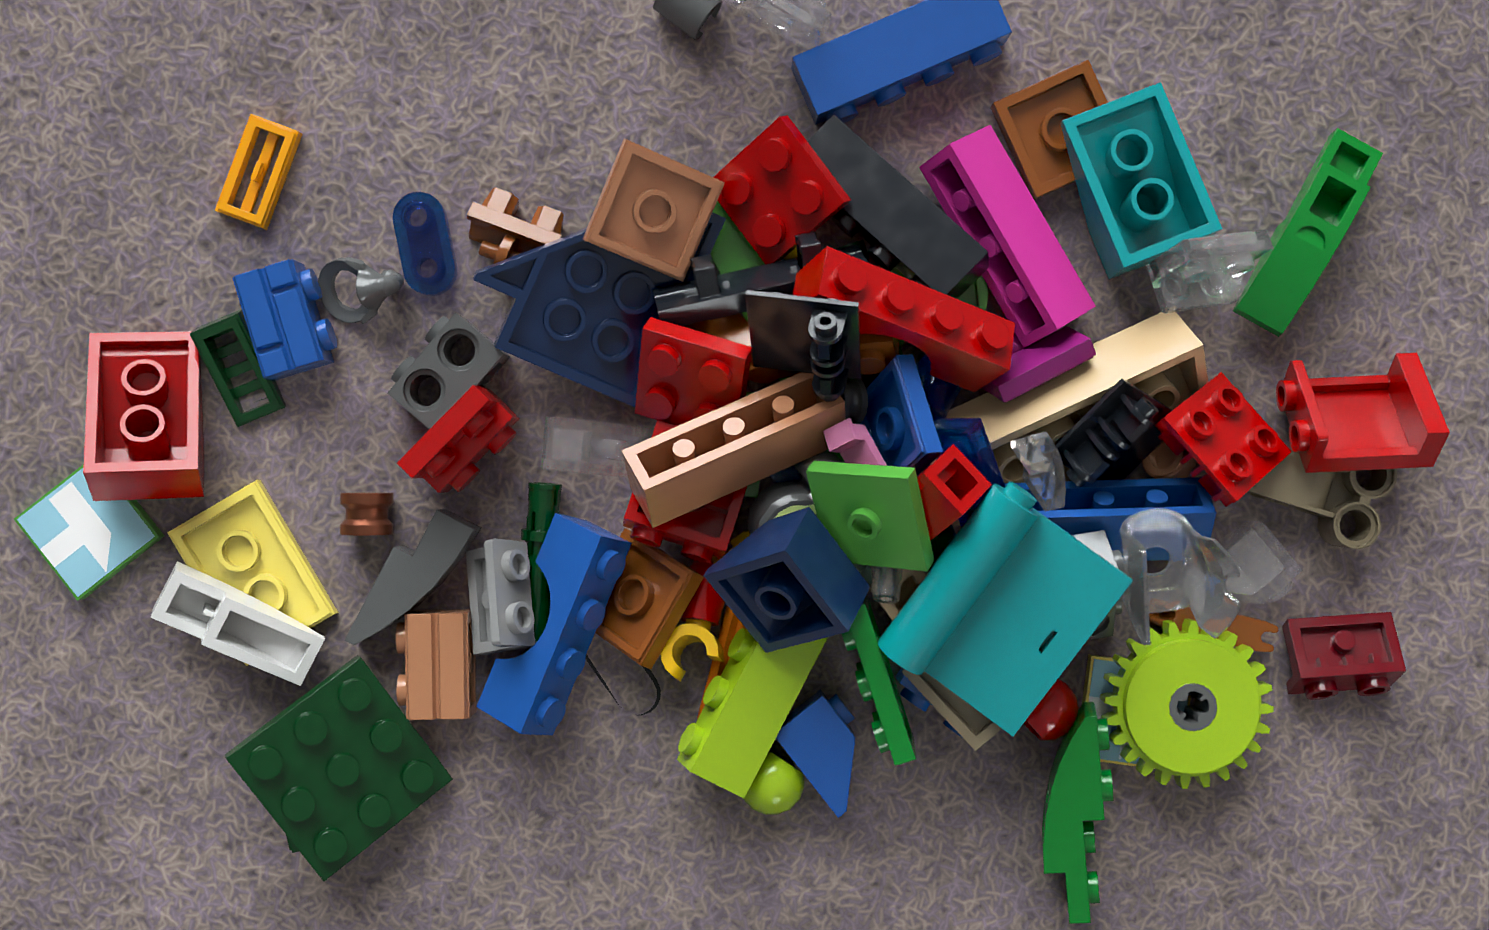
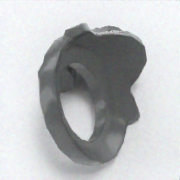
[318,257,404,324]

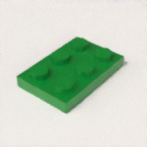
[842,595,916,766]

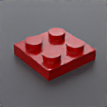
[713,115,851,264]
[635,317,753,426]

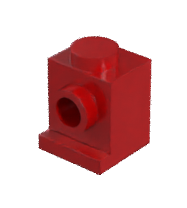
[917,444,992,541]

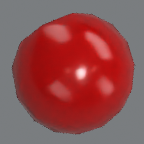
[1023,679,1078,741]

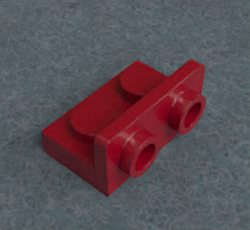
[1282,612,1406,700]

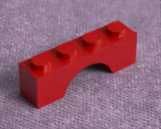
[793,246,1015,392]

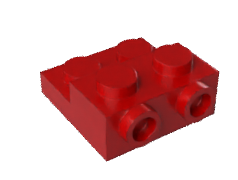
[397,385,520,493]
[623,419,747,564]

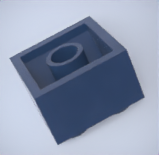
[704,507,870,653]

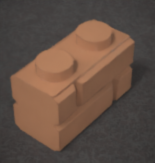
[396,609,477,720]

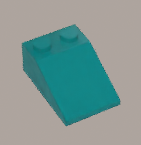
[1060,82,1223,279]

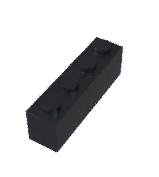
[808,115,989,299]

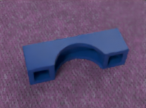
[476,513,632,736]

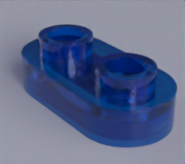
[393,192,457,296]

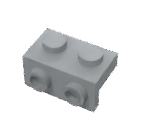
[466,538,535,655]

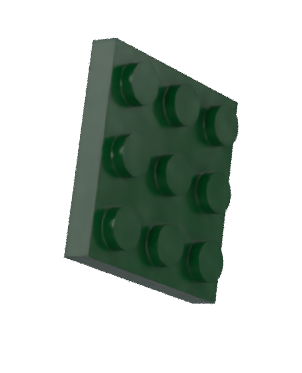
[225,655,453,881]

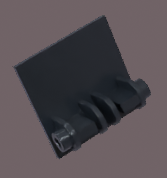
[745,290,861,402]
[1047,378,1173,487]

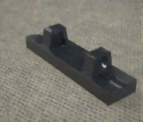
[653,231,869,326]

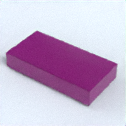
[982,326,1096,403]

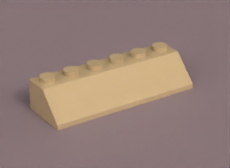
[931,308,1208,534]

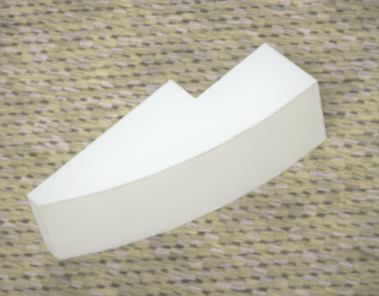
[151,561,325,686]

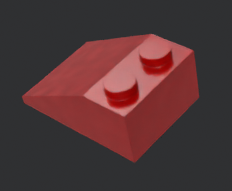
[83,331,204,501]

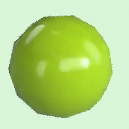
[743,751,804,815]

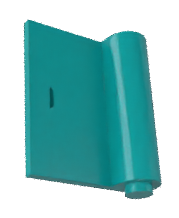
[878,481,1133,736]

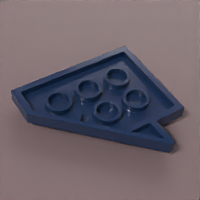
[473,212,726,407]

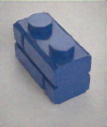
[232,259,338,381]

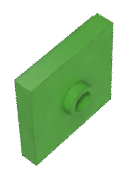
[806,461,934,572]

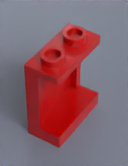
[1276,352,1450,473]

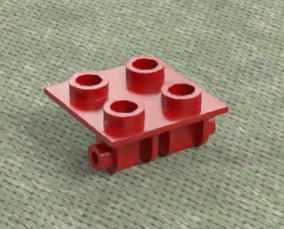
[1155,372,1292,507]

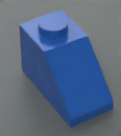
[776,689,855,818]

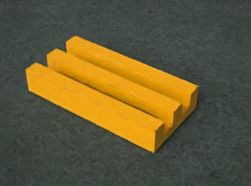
[215,114,303,230]

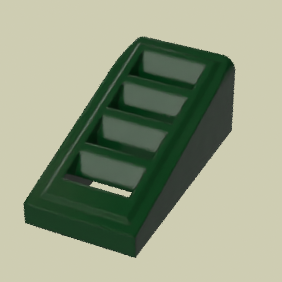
[190,309,286,427]

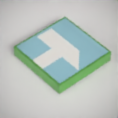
[14,465,164,601]

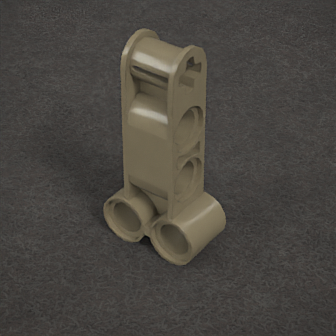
[1189,449,1397,549]

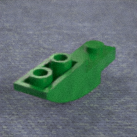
[1233,128,1383,337]
[1042,702,1114,924]

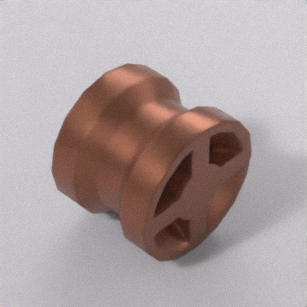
[340,492,393,536]

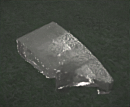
[1010,432,1066,511]

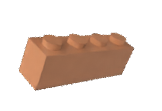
[622,372,846,528]

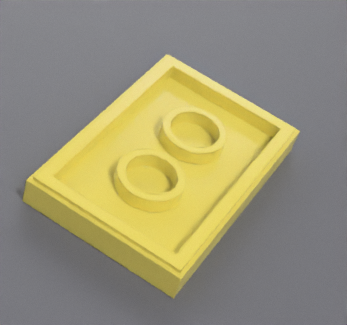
[167,480,339,666]

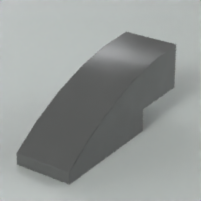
[344,509,482,645]

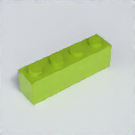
[676,628,828,798]

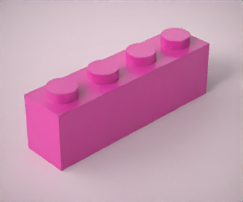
[919,125,1096,348]

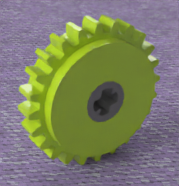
[1100,618,1274,789]

